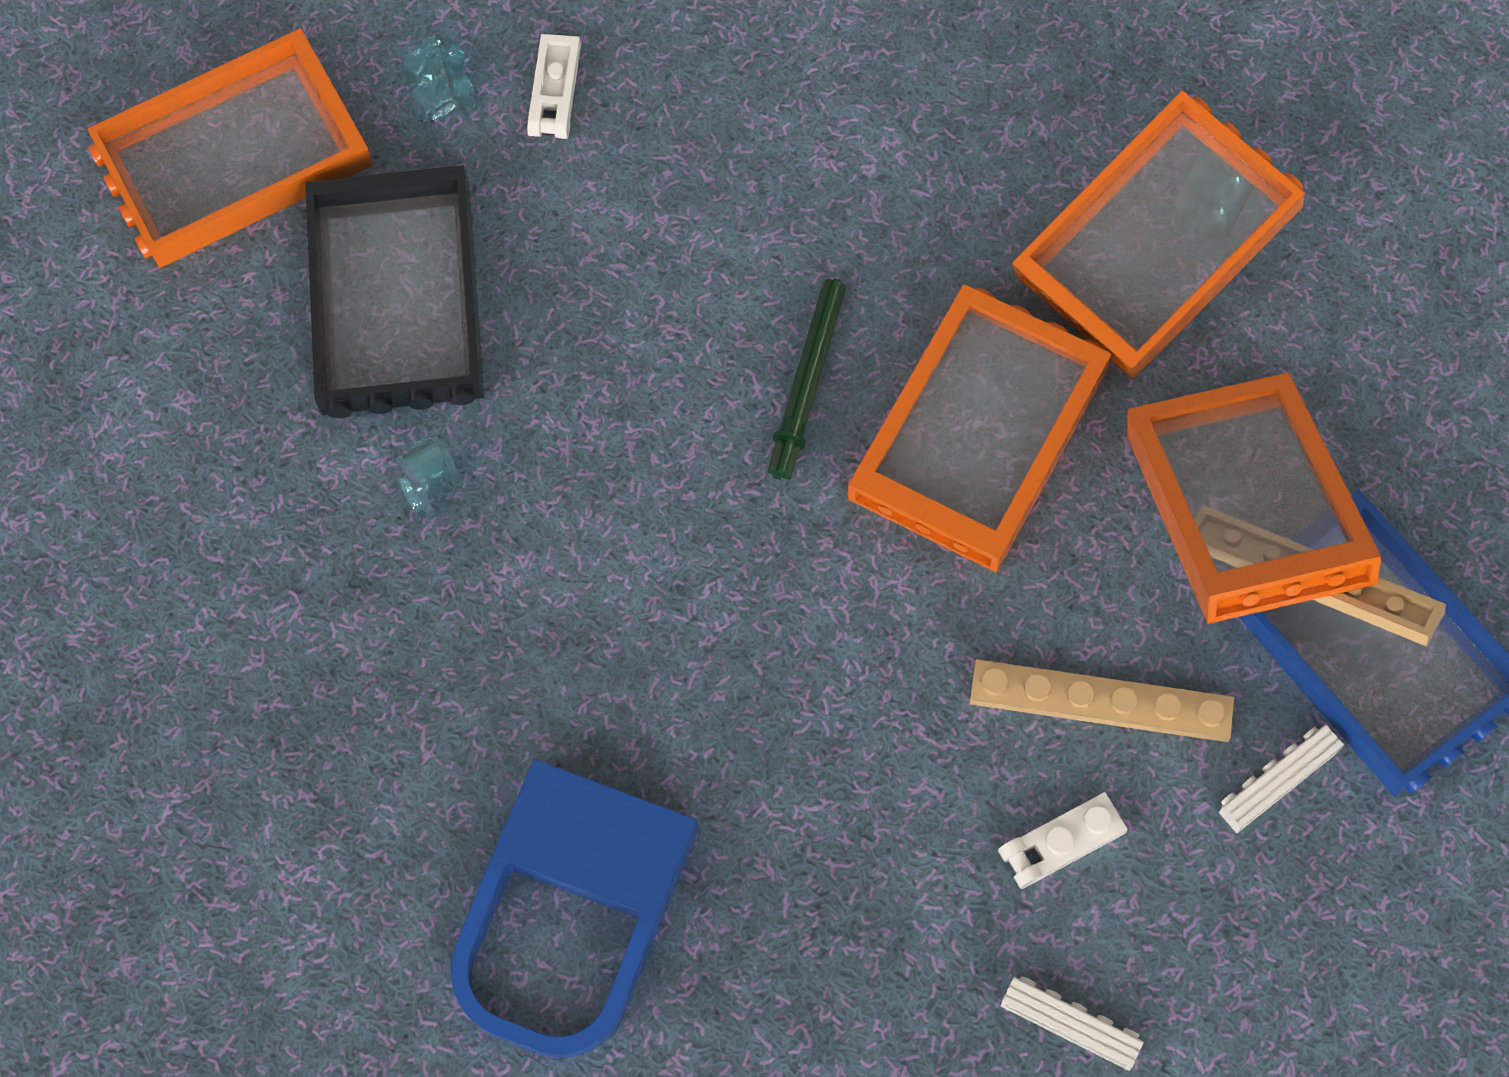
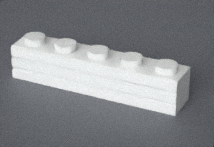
[1219,725,1344,833]
[1001,976,1144,1071]

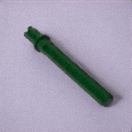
[767,278,846,480]

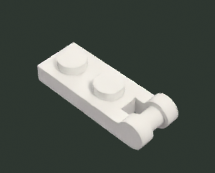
[527,34,581,139]
[998,792,1128,889]

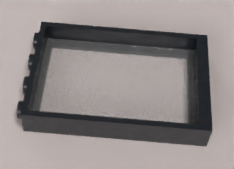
[305,165,484,418]

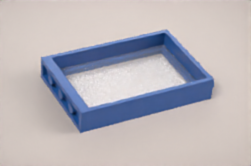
[1238,489,1509,797]

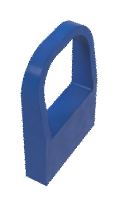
[451,759,699,1058]

